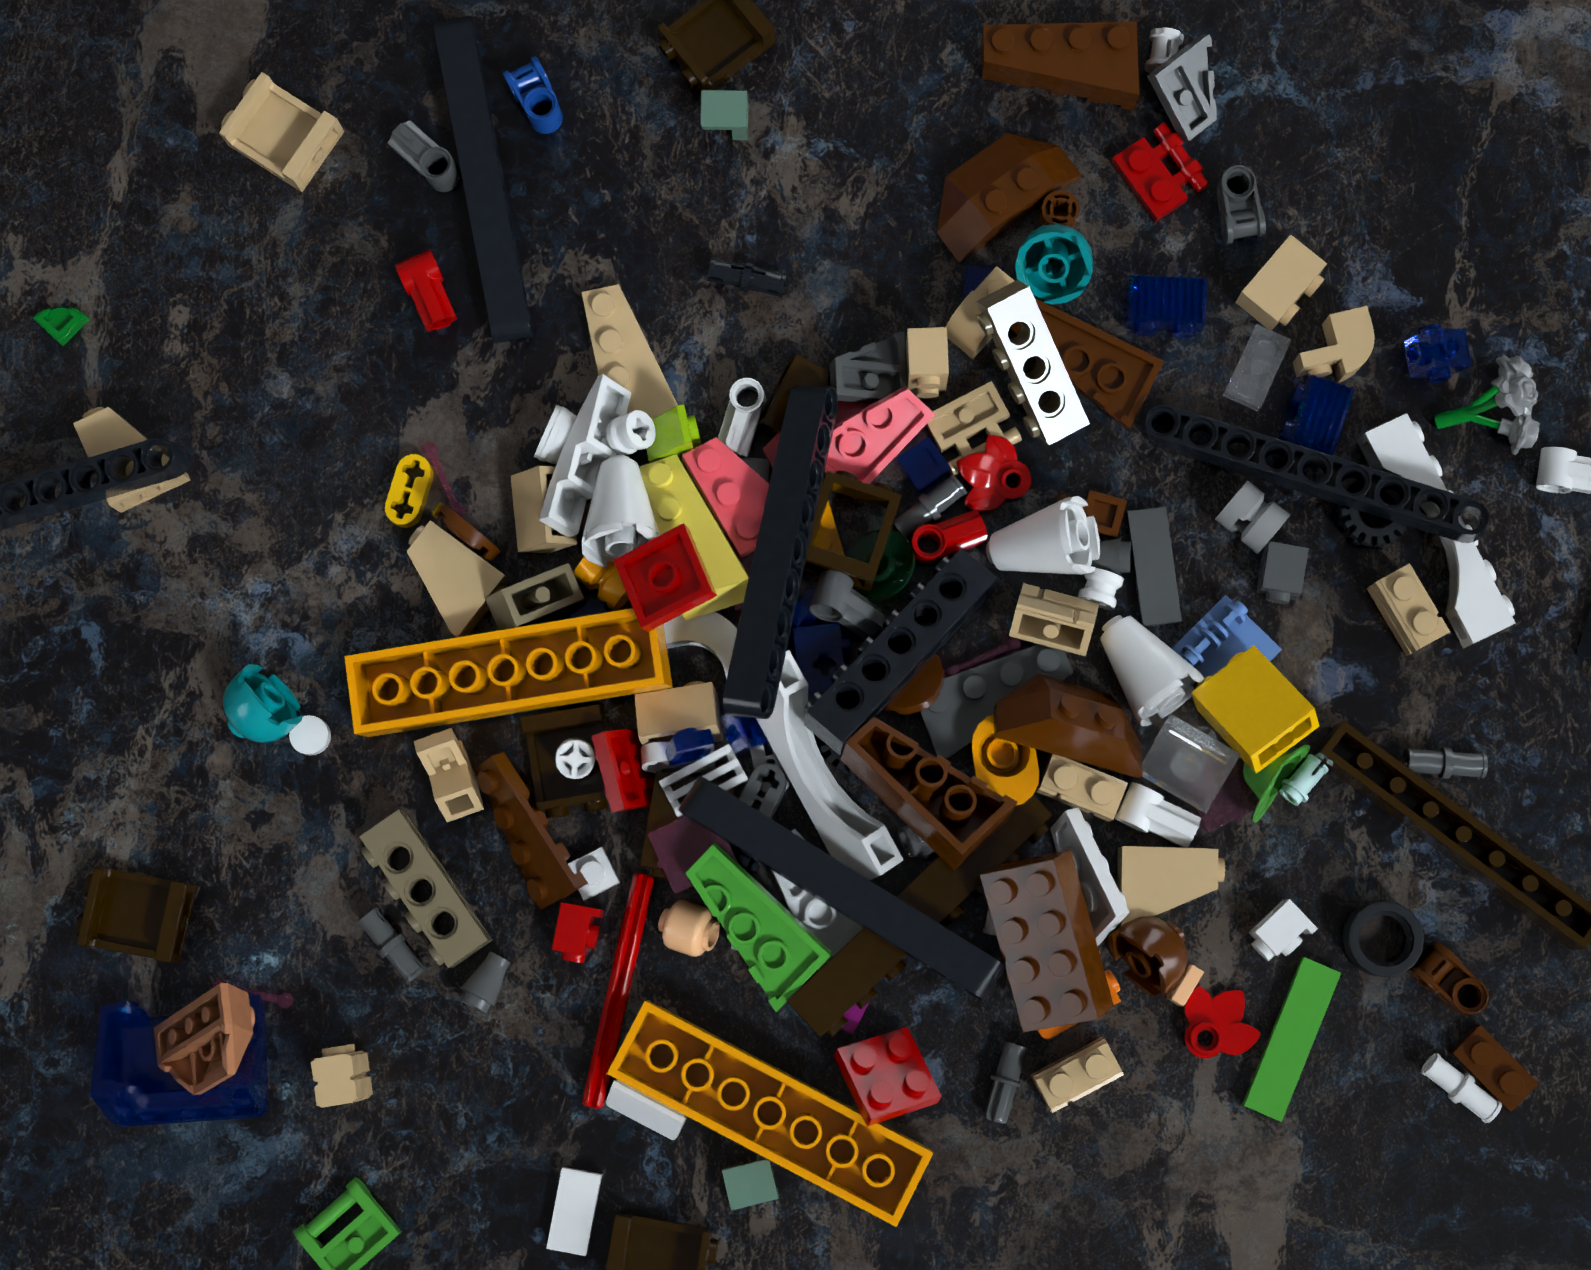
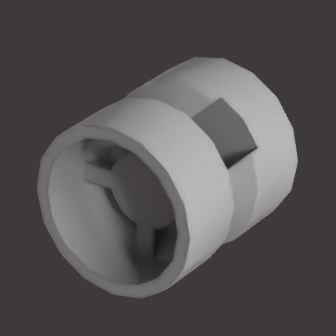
[1215,480,1290,554]

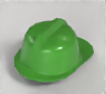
[1243,744,1310,823]

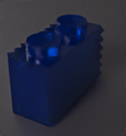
[1124,275,1207,338]
[1278,374,1355,456]

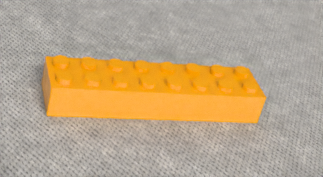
[344,608,673,737]
[607,1000,933,1227]

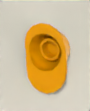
[972,714,1039,806]

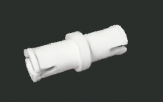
[1421,1053,1502,1123]

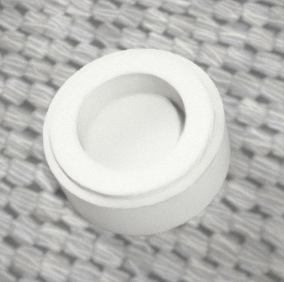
[289,715,331,755]

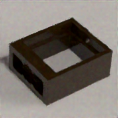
[804,470,902,592]

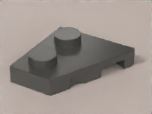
[829,332,908,404]

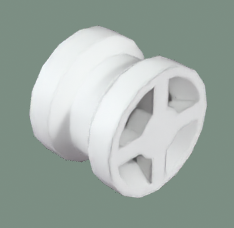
[606,410,656,456]
[1078,568,1124,610]
[555,737,595,779]

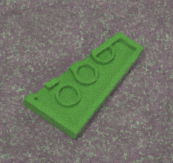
[686,842,832,1012]

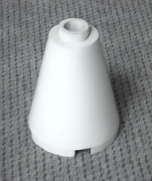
[581,455,660,567]
[986,496,1100,575]
[1100,615,1204,726]

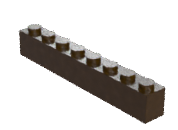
[1313,721,1591,950]
[787,795,1052,1037]

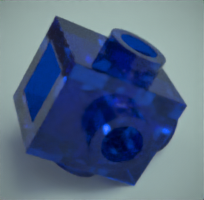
[1403,324,1472,383]

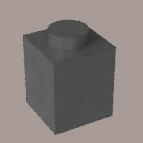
[1256,541,1309,604]

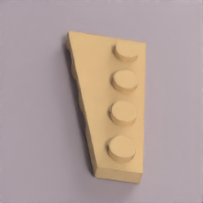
[582,284,678,419]

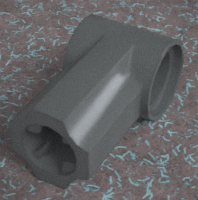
[388,120,461,192]
[809,570,886,640]

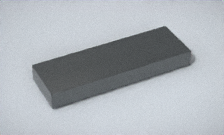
[1126,507,1182,627]

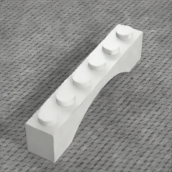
[1357,413,1516,648]
[756,650,903,880]

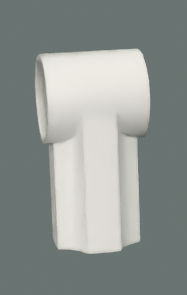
[718,378,767,458]
[1536,447,1591,494]
[1115,782,1201,848]

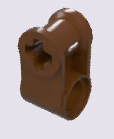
[1408,941,1489,1015]

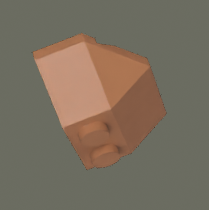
[154,983,255,1095]

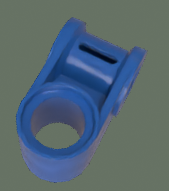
[502,56,563,134]

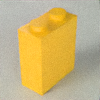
[1191,645,1319,774]

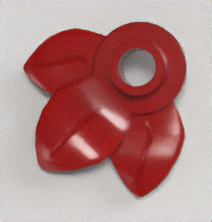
[956,435,1032,511]
[1184,986,1261,1058]

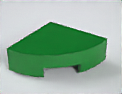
[33,307,90,346]

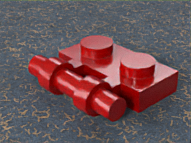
[1111,123,1209,223]
[592,729,654,813]

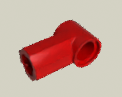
[395,249,458,332]
[909,509,989,566]

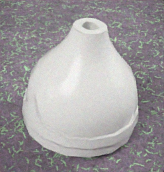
[534,405,577,464]

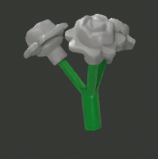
[1434,355,1540,455]

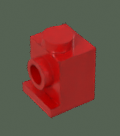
[552,902,604,963]

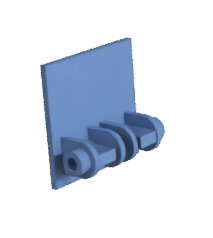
[1171,595,1282,678]

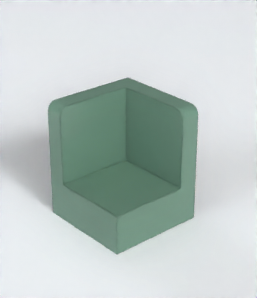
[701,90,749,140]
[722,1159,780,1211]

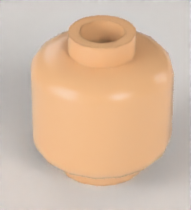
[658,899,720,957]

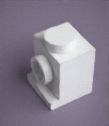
[1248,899,1318,961]

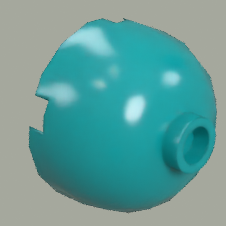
[1015,223,1094,305]
[223,664,303,743]

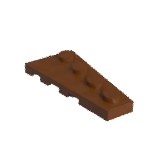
[1008,298,1164,432]
[474,752,588,911]

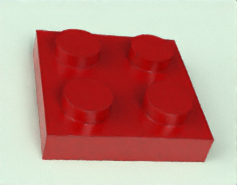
[614,523,717,632]
[834,1027,942,1127]

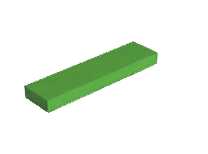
[1242,957,1341,1122]

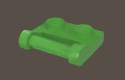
[294,1177,402,1270]

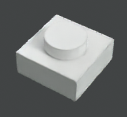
[568,847,620,900]

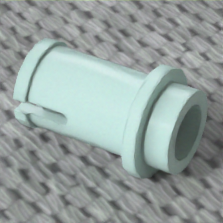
[1279,754,1329,806]

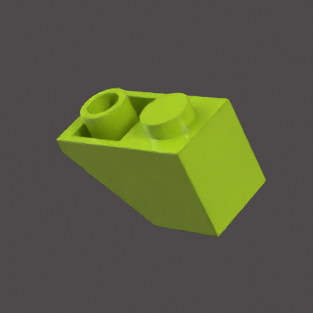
[646,404,702,466]

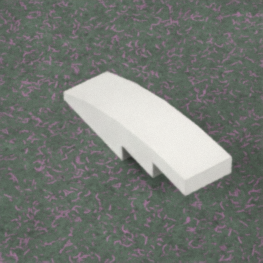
[539,374,631,537]

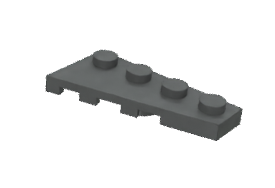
[920,644,1073,760]

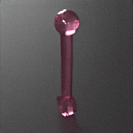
[423,444,465,517]
[944,637,1021,677]
[213,979,293,1008]

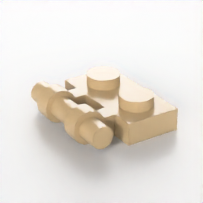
[926,381,1022,475]

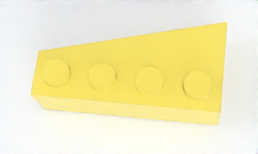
[640,454,749,621]

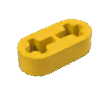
[385,454,434,528]

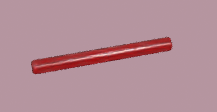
[582,873,654,1109]

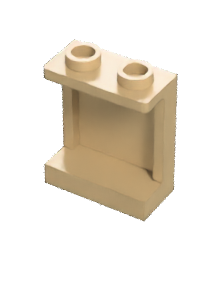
[219,72,345,192]

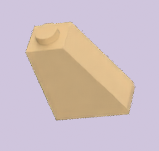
[73,407,191,513]
[407,520,510,637]
[1117,846,1225,927]

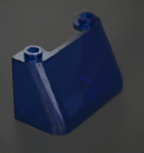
[90,993,268,1126]

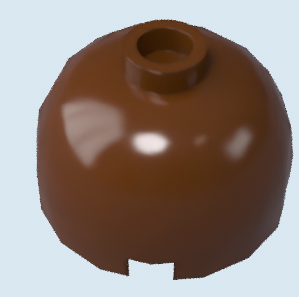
[1108,916,1188,997]

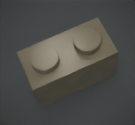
[485,563,584,630]

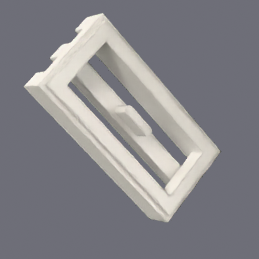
[659,744,748,817]

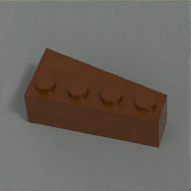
[981,21,1139,111]
[840,717,1017,870]

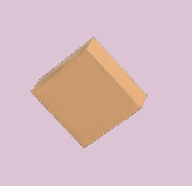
[1166,964,1204,1007]

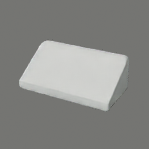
[606,1079,687,1140]

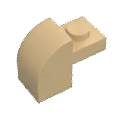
[946,266,1014,359]
[1293,306,1375,383]
[414,728,484,822]

